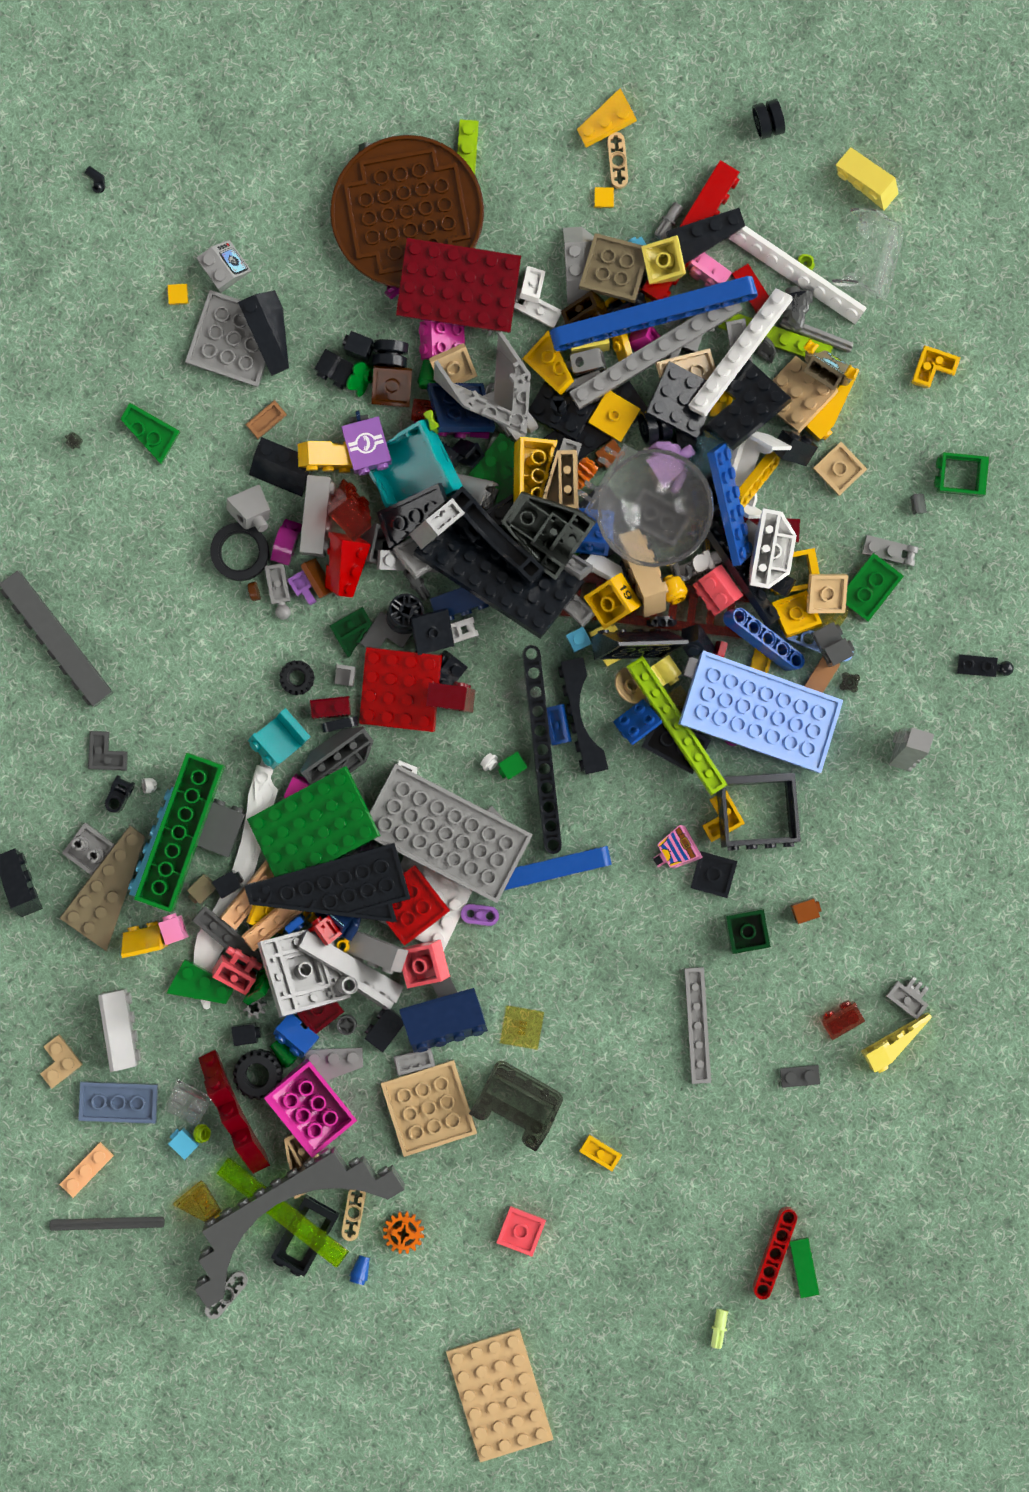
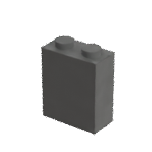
[197,798,246,857]

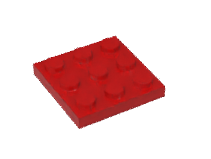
[385,865,450,946]

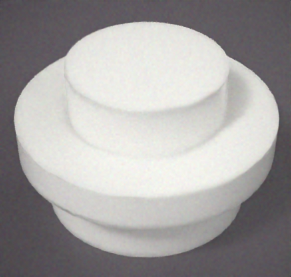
[480,753,498,771]

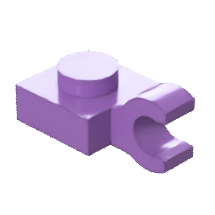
[287,570,317,605]

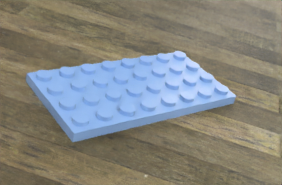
[679,650,843,773]

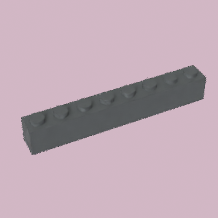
[0,570,114,707]

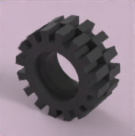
[279,660,315,695]

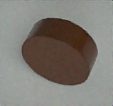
[247,581,261,601]

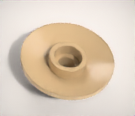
[615,668,646,704]

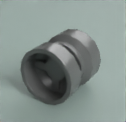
[337,1014,357,1035]

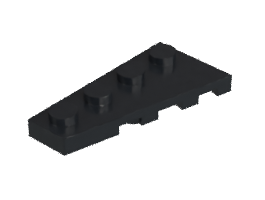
[376,483,448,549]

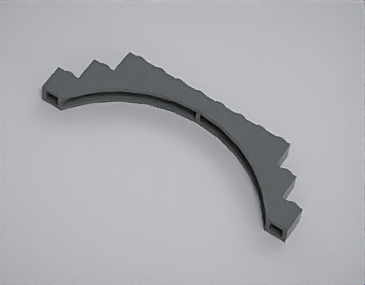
[194,1147,405,1308]

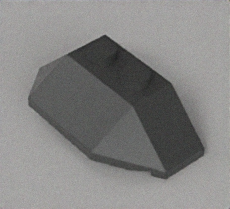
[300,726,374,785]

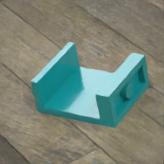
[248,708,311,769]

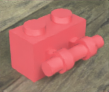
[692,564,744,616]
[212,946,263,995]

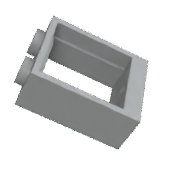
[409,498,465,550]

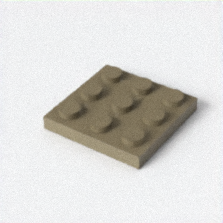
[579,233,646,303]

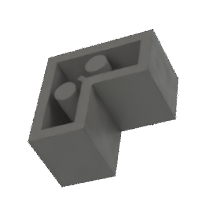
[811,622,855,667]

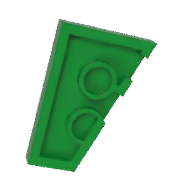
[120,403,180,465]
[167,959,234,1004]

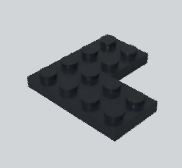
[707,359,792,450]

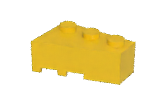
[298,441,353,473]

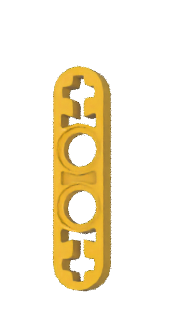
[739,452,780,507]

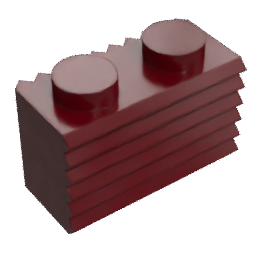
[310,696,351,720]

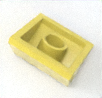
[641,235,686,284]

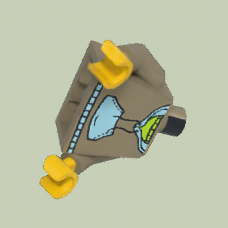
[803,339,859,391]

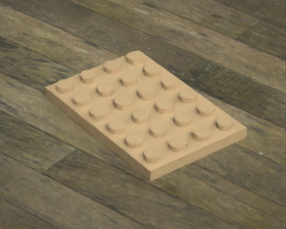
[446,1328,554,1462]

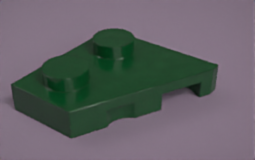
[329,606,372,657]

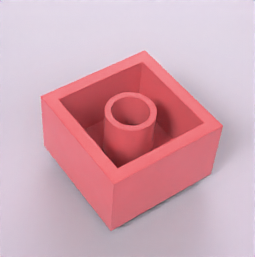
[402,939,450,988]

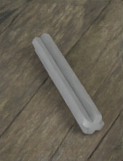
[781,316,853,353]

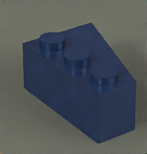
[430,587,490,621]

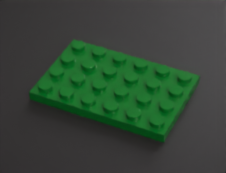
[247,767,381,876]

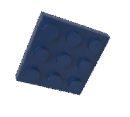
[427,383,495,432]

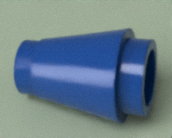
[349,1255,370,1285]

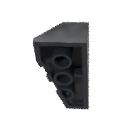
[238,290,289,376]

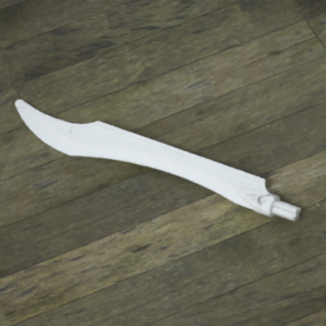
[193,759,278,1009]

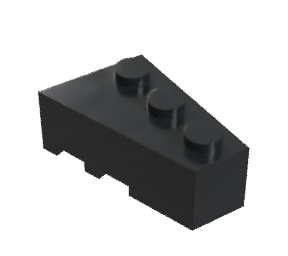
[0,848,43,917]

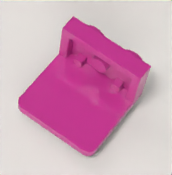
[419,320,465,360]

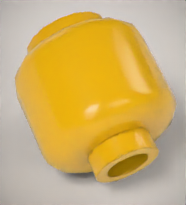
[663,574,688,605]

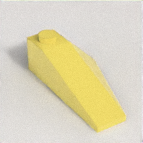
[861,1013,932,1073]

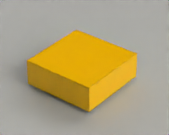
[594,187,614,208]
[168,284,189,305]

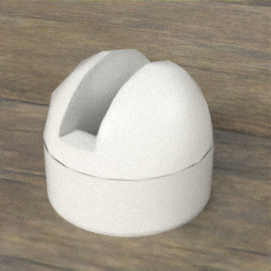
[142,778,157,794]

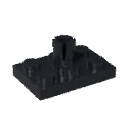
[528,381,595,441]

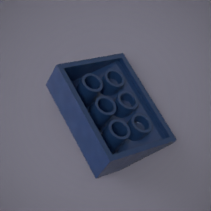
[399,988,488,1053]

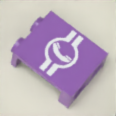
[341,416,392,476]

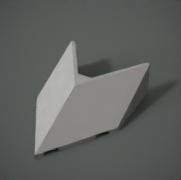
[434,331,531,435]

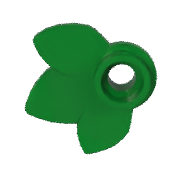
[346,362,374,397]

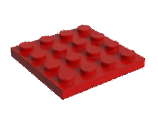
[359,647,442,732]

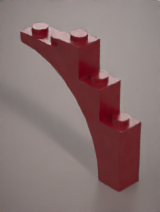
[198,1049,270,1174]

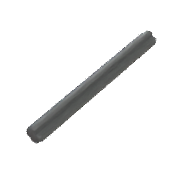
[49,1216,165,1231]

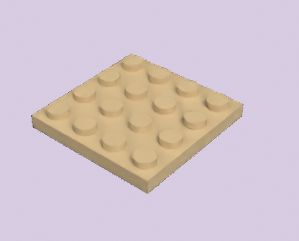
[381,1060,477,1157]

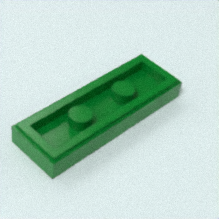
[789,1237,820,1298]

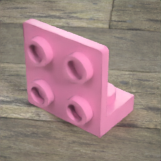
[688,252,732,287]

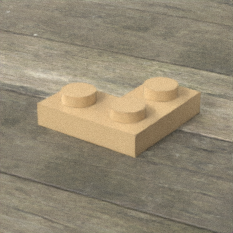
[40,1034,83,1089]

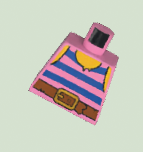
[653,825,703,869]

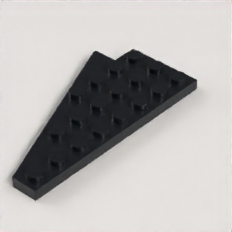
[244,842,411,922]

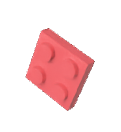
[496,1206,546,1257]

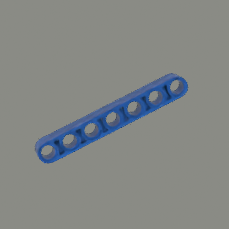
[504,846,612,890]

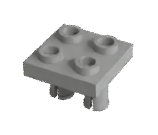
[62,822,115,875]

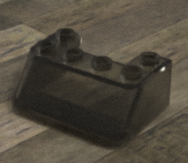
[469,1061,563,1151]

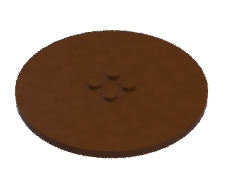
[330,135,484,288]

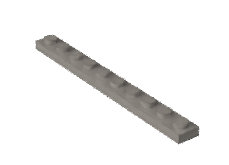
[569,303,743,410]

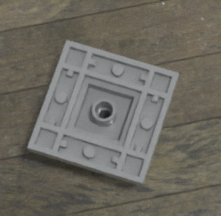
[257,929,351,1018]

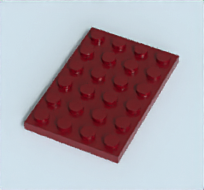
[396,238,521,333]

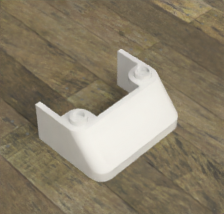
[727,431,792,519]

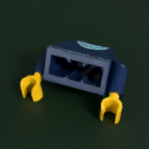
[303,911,361,952]

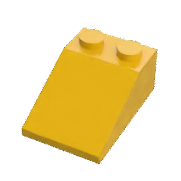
[121,921,168,958]

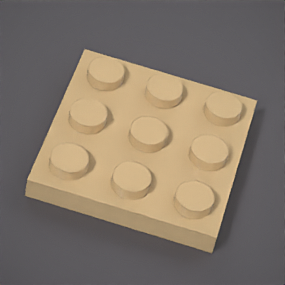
[772,356,838,433]

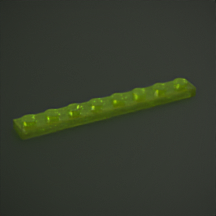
[217,1158,349,1268]

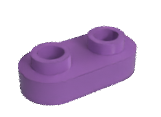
[461,904,499,926]

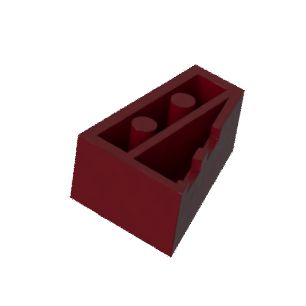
[426,682,476,713]

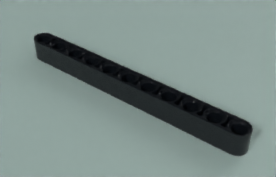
[522,645,562,854]

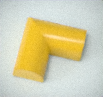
[911,345,961,388]
[702,790,745,842]

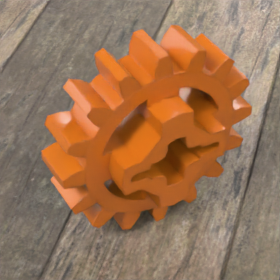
[383,1211,424,1254]

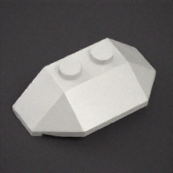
[749,508,797,589]

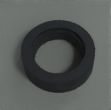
[210,522,269,581]

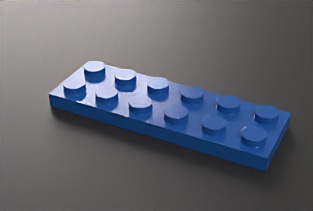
[707,443,753,566]

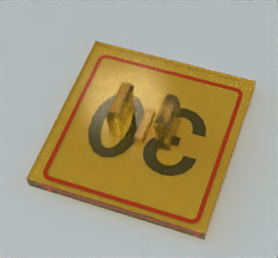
[500,1005,544,1050]

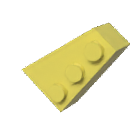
[836,147,899,210]

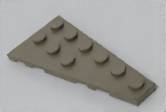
[60,825,145,952]

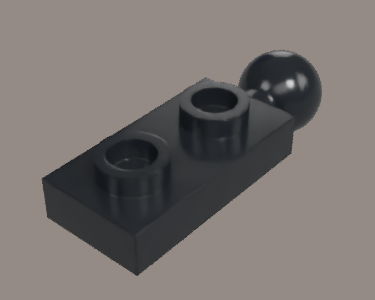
[957,654,1014,677]

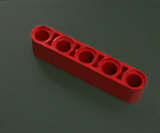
[752,1206,797,1300]

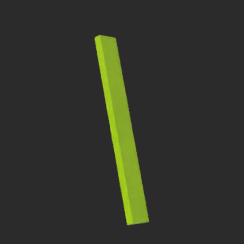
[626,656,728,796]

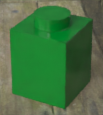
[497,751,528,780]

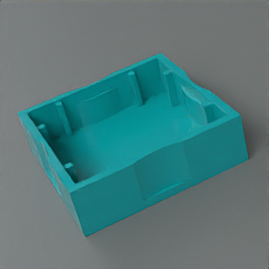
[369,419,463,508]

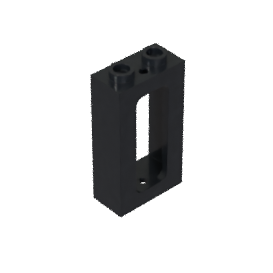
[271,1194,340,1277]

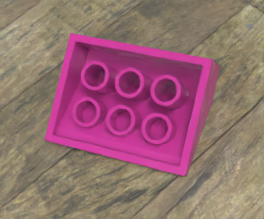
[264,1059,357,1158]

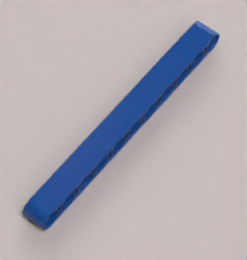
[550,276,758,351]

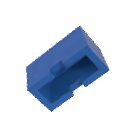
[273,1014,319,1058]

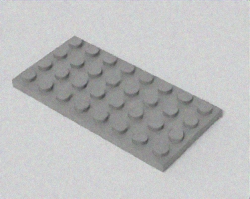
[370,763,533,903]

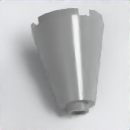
[453,473,498,511]

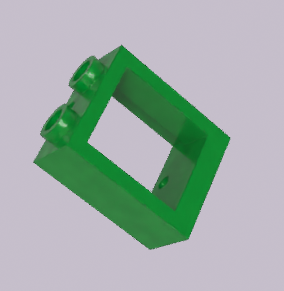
[934,452,989,497]

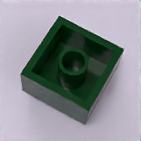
[724,908,771,954]

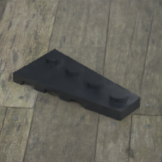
[666,208,745,265]

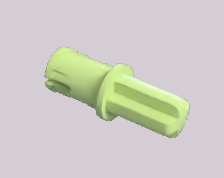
[711,1309,729,1349]

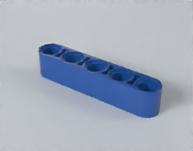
[723,608,805,671]

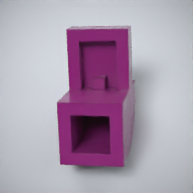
[271,519,302,566]

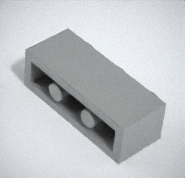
[347,931,408,974]

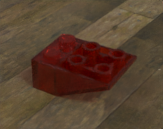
[328,479,372,541]

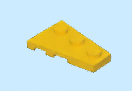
[577,88,637,148]
[522,330,574,395]

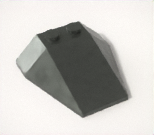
[501,491,597,580]

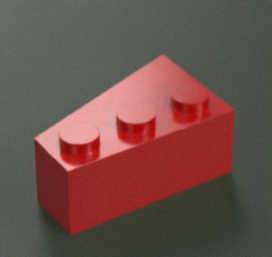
[325,532,371,598]

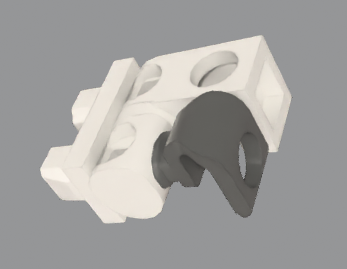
[669,549,722,582]

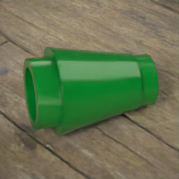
[417,360,436,390]
[270,1040,298,1068]

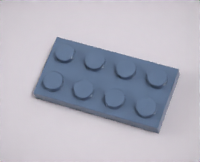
[79,1081,158,1124]

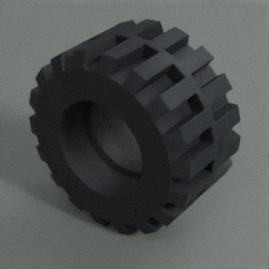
[233,1049,283,1100]

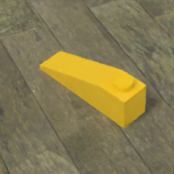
[804,368,859,442]

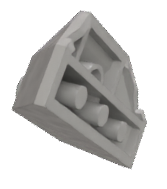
[563,227,594,304]

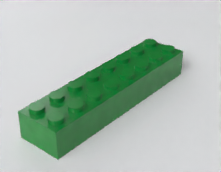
[134,753,225,912]

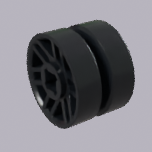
[752,99,785,140]
[372,339,409,368]
[638,410,673,446]
[386,594,424,634]

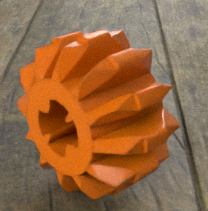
[578,457,598,490]

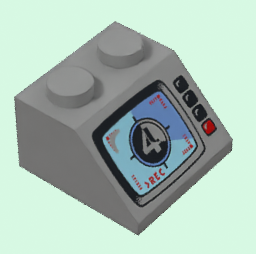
[196,240,251,293]

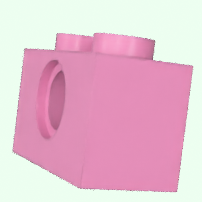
[158,913,189,945]

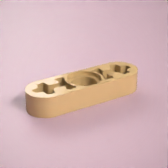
[607,132,628,189]
[341,1190,366,1241]

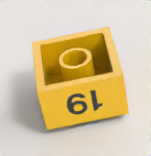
[584,572,642,629]

